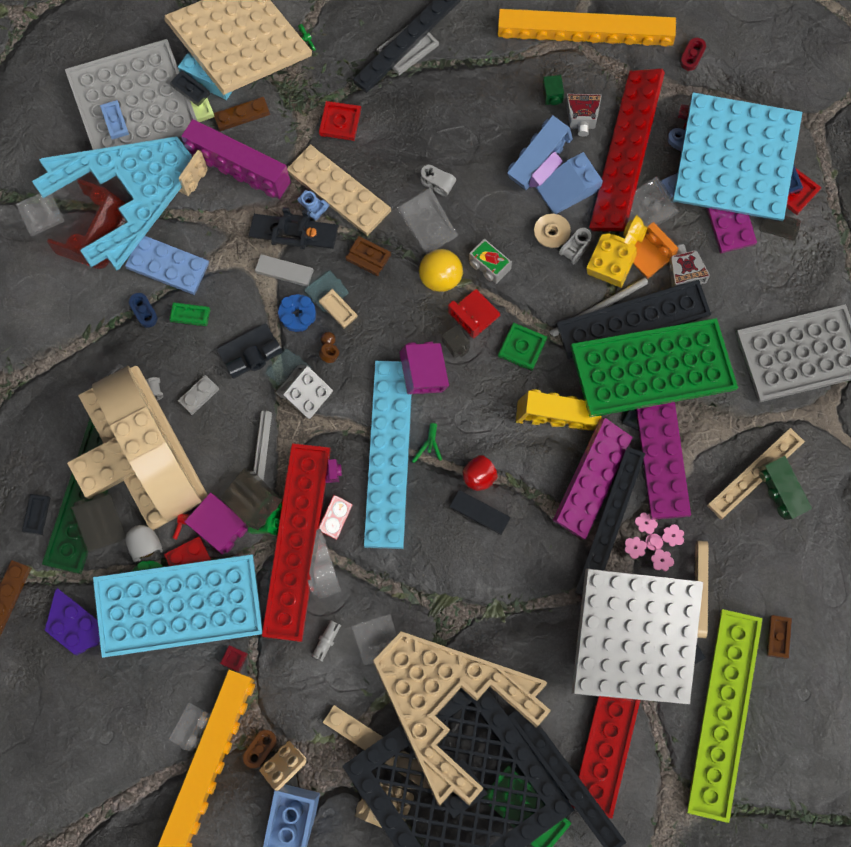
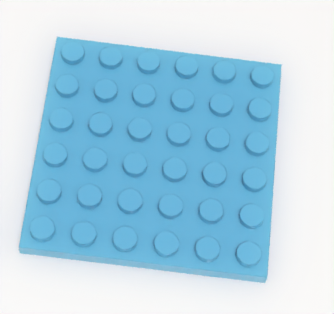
[673,93,802,221]

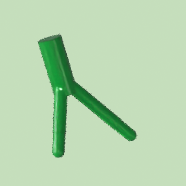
[412,423,442,463]

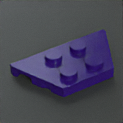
[45,588,100,656]

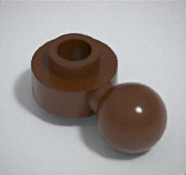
[319,332,339,363]

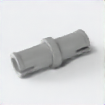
[311,620,341,662]

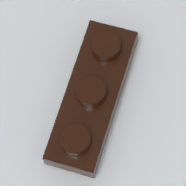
[214,97,270,132]

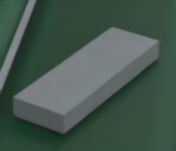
[255,254,314,287]

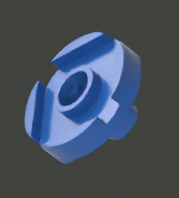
[278,294,316,332]

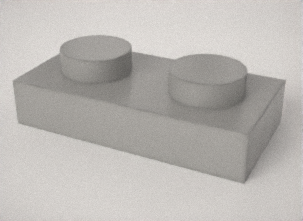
[178,375,219,415]

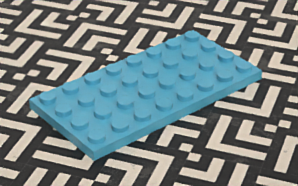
[93,555,263,658]

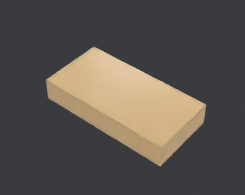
[319,289,358,329]

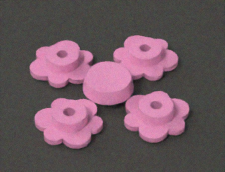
[625,513,684,571]

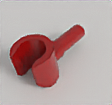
[172,514,190,540]

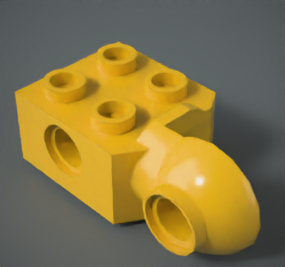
[587,215,648,288]

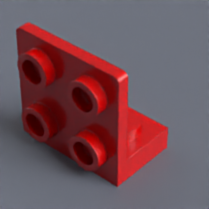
[448,289,500,339]

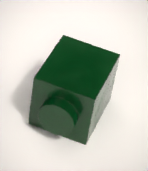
[543,75,564,105]

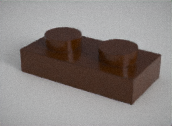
[767,615,792,659]

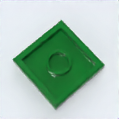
[498,322,547,371]

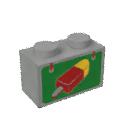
[469,238,512,284]

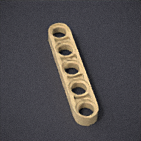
[695,541,708,638]

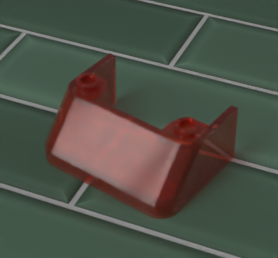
[47,179,127,269]

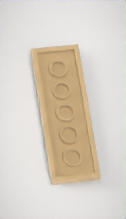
[287,144,391,236]

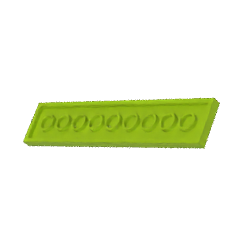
[686,609,763,823]

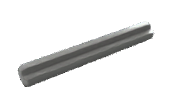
[252,411,272,485]

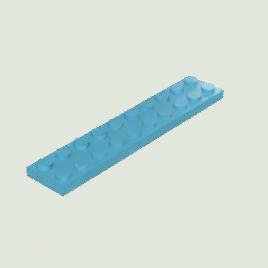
[364,361,412,549]

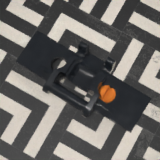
[248,207,339,249]

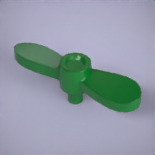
[298,24,316,51]

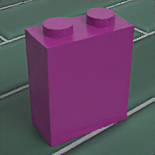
[399,342,449,395]
[185,493,248,555]

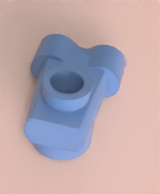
[298,190,329,221]

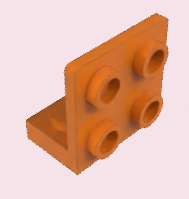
[633,222,679,278]

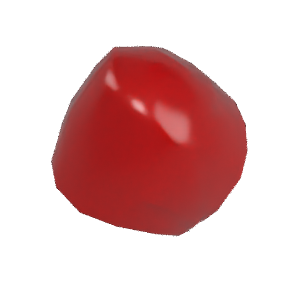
[463,455,498,491]

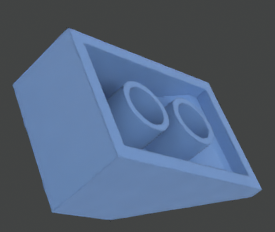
[536,152,603,214]
[263,784,320,847]

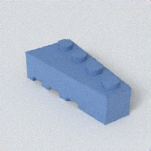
[507,116,573,190]

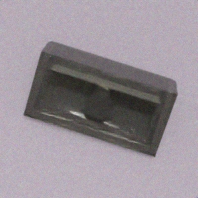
[759,216,801,241]

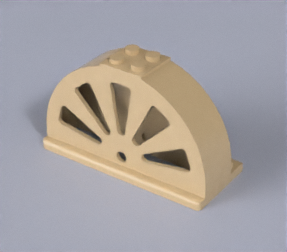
[68,366,208,530]

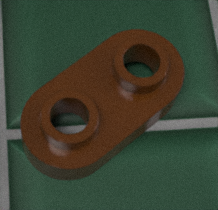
[243,730,277,769]

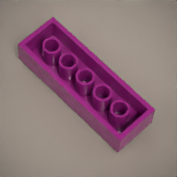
[181,119,291,199]

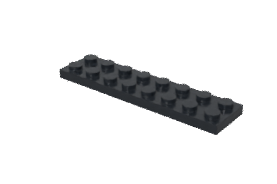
[556,280,711,359]

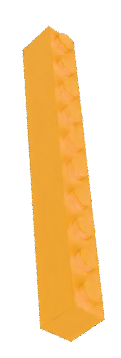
[498,9,676,47]
[158,670,255,847]

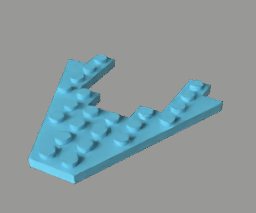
[32,136,192,271]

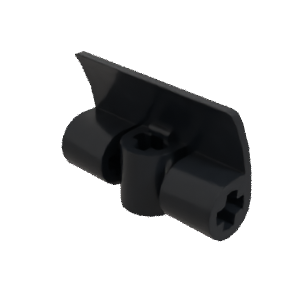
[217,323,283,379]

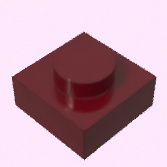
[220,645,248,673]

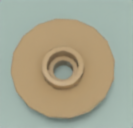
[534,214,571,248]

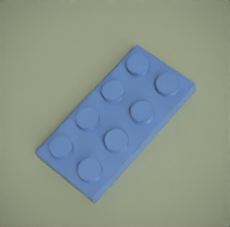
[125,236,209,295]

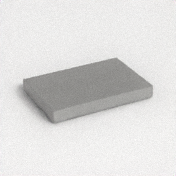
[376,27,439,75]

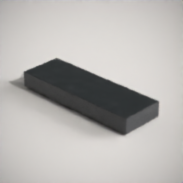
[450,490,511,535]

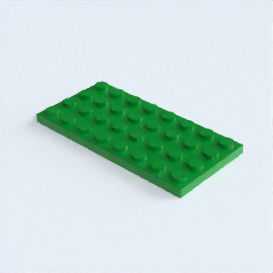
[570,318,738,418]

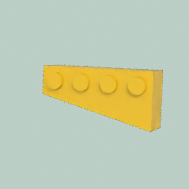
[516,389,601,431]

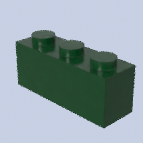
[758,455,812,520]

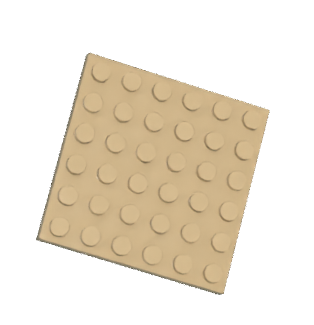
[165,0,312,95]

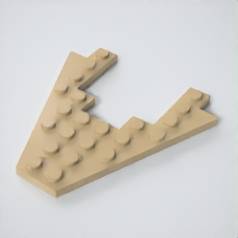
[373,632,551,806]

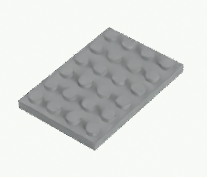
[736,304,851,402]

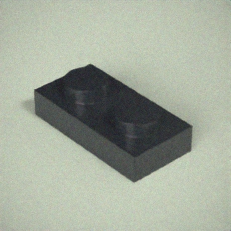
[170,70,210,107]

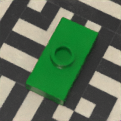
[169,302,210,326]

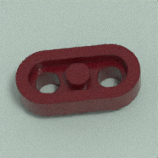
[680,38,706,71]

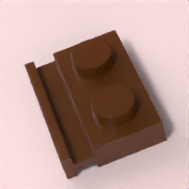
[346,236,391,276]

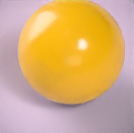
[419,249,463,292]

